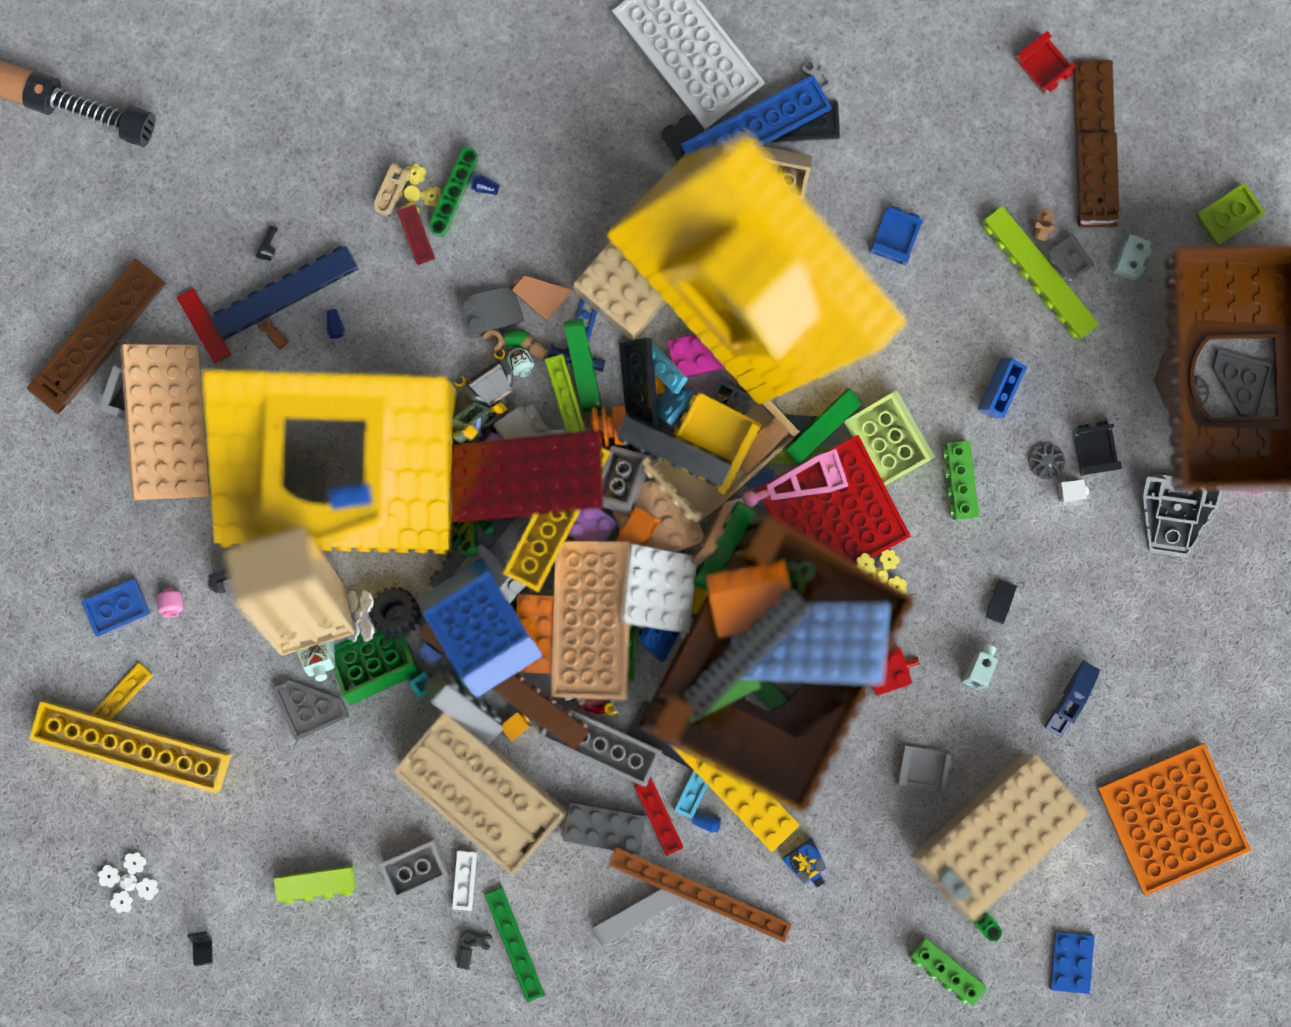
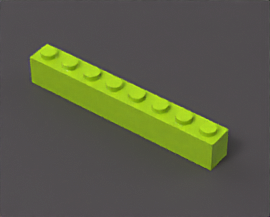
[982,206,1099,340]

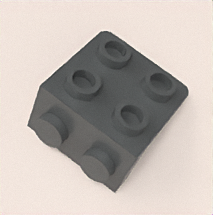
[1048,234,1095,282]

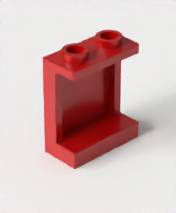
[1015,30,1076,94]

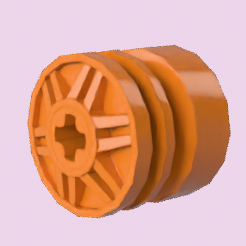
[590,405,626,447]

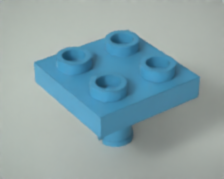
[657,387,695,425]

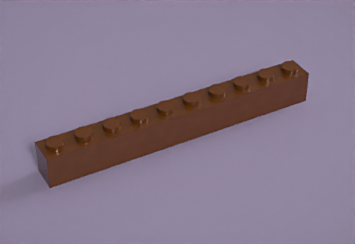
[418,622,591,750]

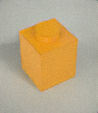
[502,711,531,741]

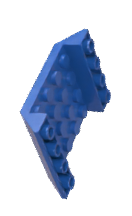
[417,557,543,698]

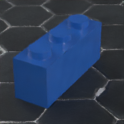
[977,358,1027,418]

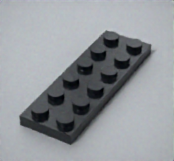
[619,337,659,455]

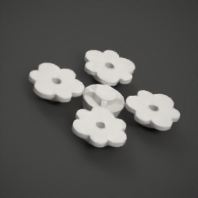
[347,590,374,642]
[98,852,158,913]

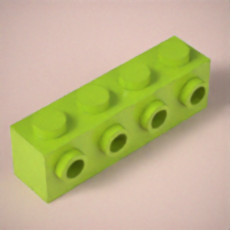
[274,865,357,904]

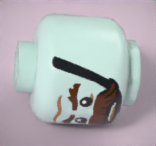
[507,348,534,377]

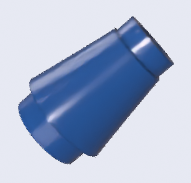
[692,813,722,834]

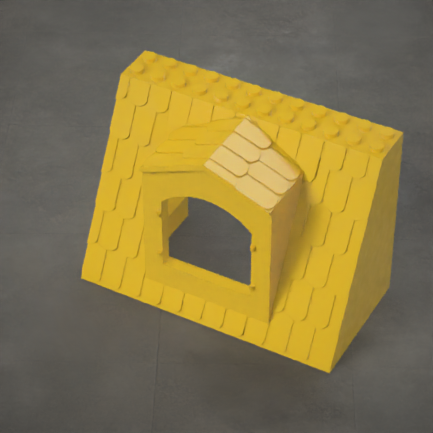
[606,134,906,405]
[203,371,457,554]

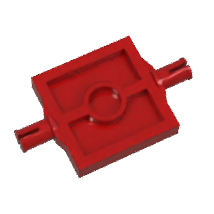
[872,647,920,696]

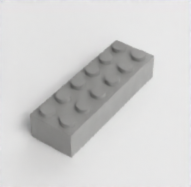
[539,702,662,787]

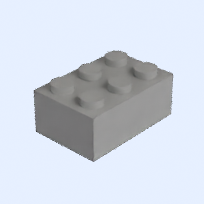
[603,446,648,515]
[379,838,450,901]

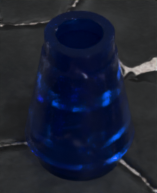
[471,174,500,195]
[326,309,345,339]

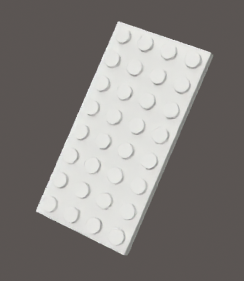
[612,0,765,131]

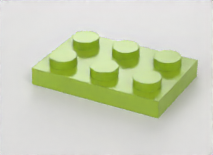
[1196,183,1266,246]

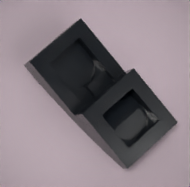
[985,579,1017,624]

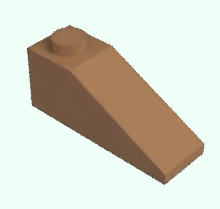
[741,417,789,474]

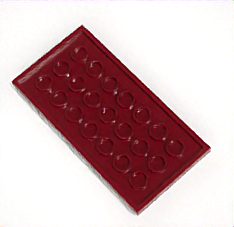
[451,429,604,522]

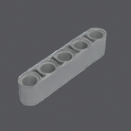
[591,888,683,945]

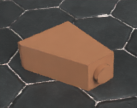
[512,276,572,321]

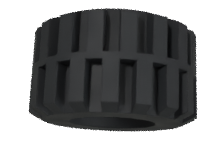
[368,586,421,639]

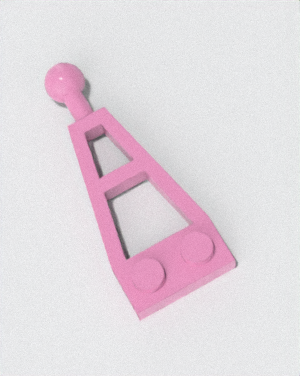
[743,449,848,507]

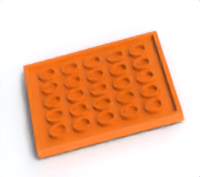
[1097,743,1251,896]

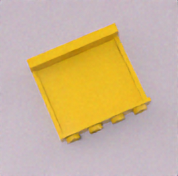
[663,392,762,495]

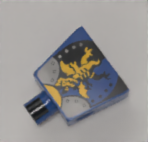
[782,838,826,888]

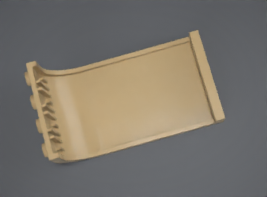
[642,385,800,523]

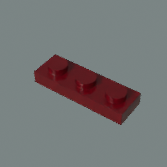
[397,204,436,265]

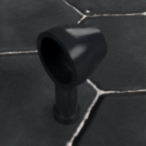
[255,225,278,261]

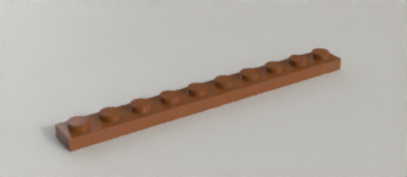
[608,847,791,942]

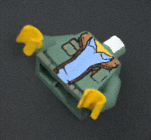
[452,401,507,444]

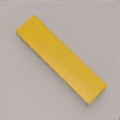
[92,662,153,719]

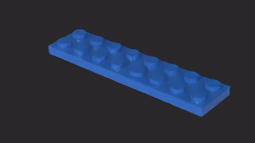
[680,75,832,154]

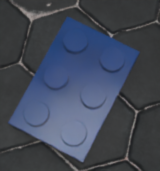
[81,578,151,637]
[1050,931,1095,994]

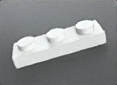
[452,850,477,911]

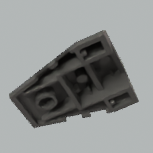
[1142,473,1223,557]

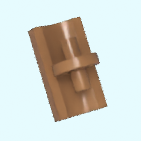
[1031,208,1055,241]

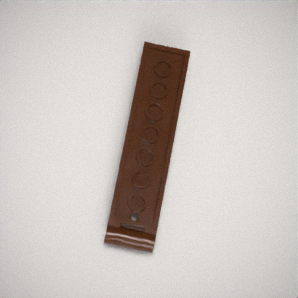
[1074,60,1119,228]
[27,258,167,414]

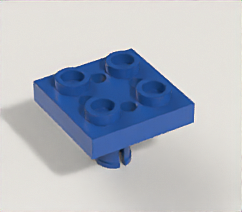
[638,627,680,662]

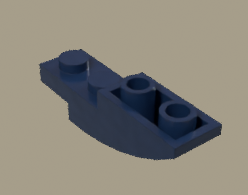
[1044,660,1100,738]

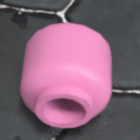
[157,588,183,618]

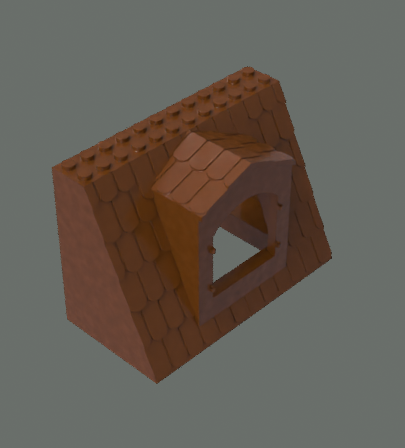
[1154,245,1291,492]
[637,516,914,814]

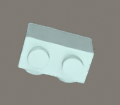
[1113,234,1152,280]

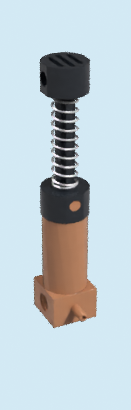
[0,59,156,148]

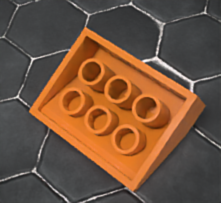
[706,560,791,638]

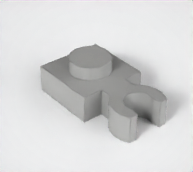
[802,60,834,93]

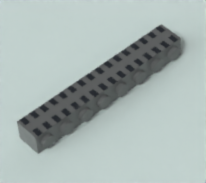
[680,590,812,718]

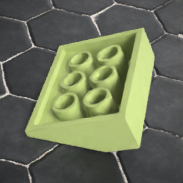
[844,391,935,486]

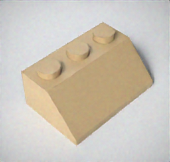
[759,146,812,199]

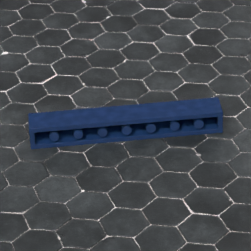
[210,246,359,340]

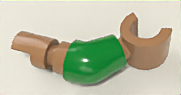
[483,329,549,361]

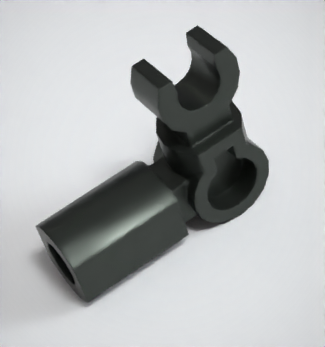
[456,931,492,970]

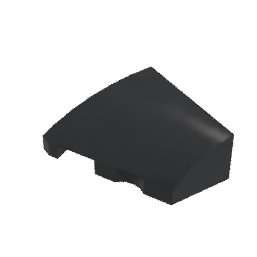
[711,379,754,415]

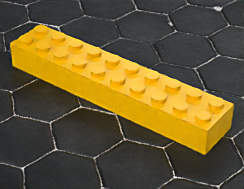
[29,700,232,793]

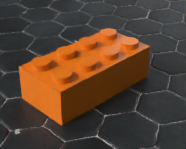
[517,595,554,674]

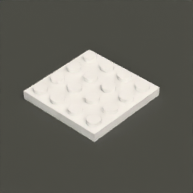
[620,544,697,633]

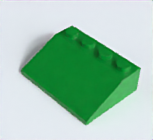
[333,617,421,706]

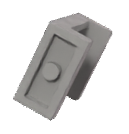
[98,365,126,419]
[896,745,953,792]

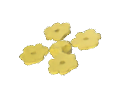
[397,164,442,213]
[856,549,907,592]

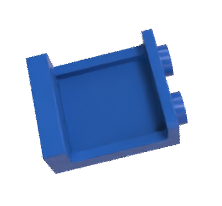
[870,206,924,266]

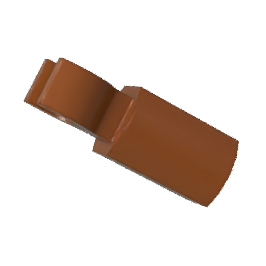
[257,317,289,350]

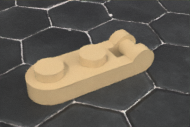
[374,162,411,216]

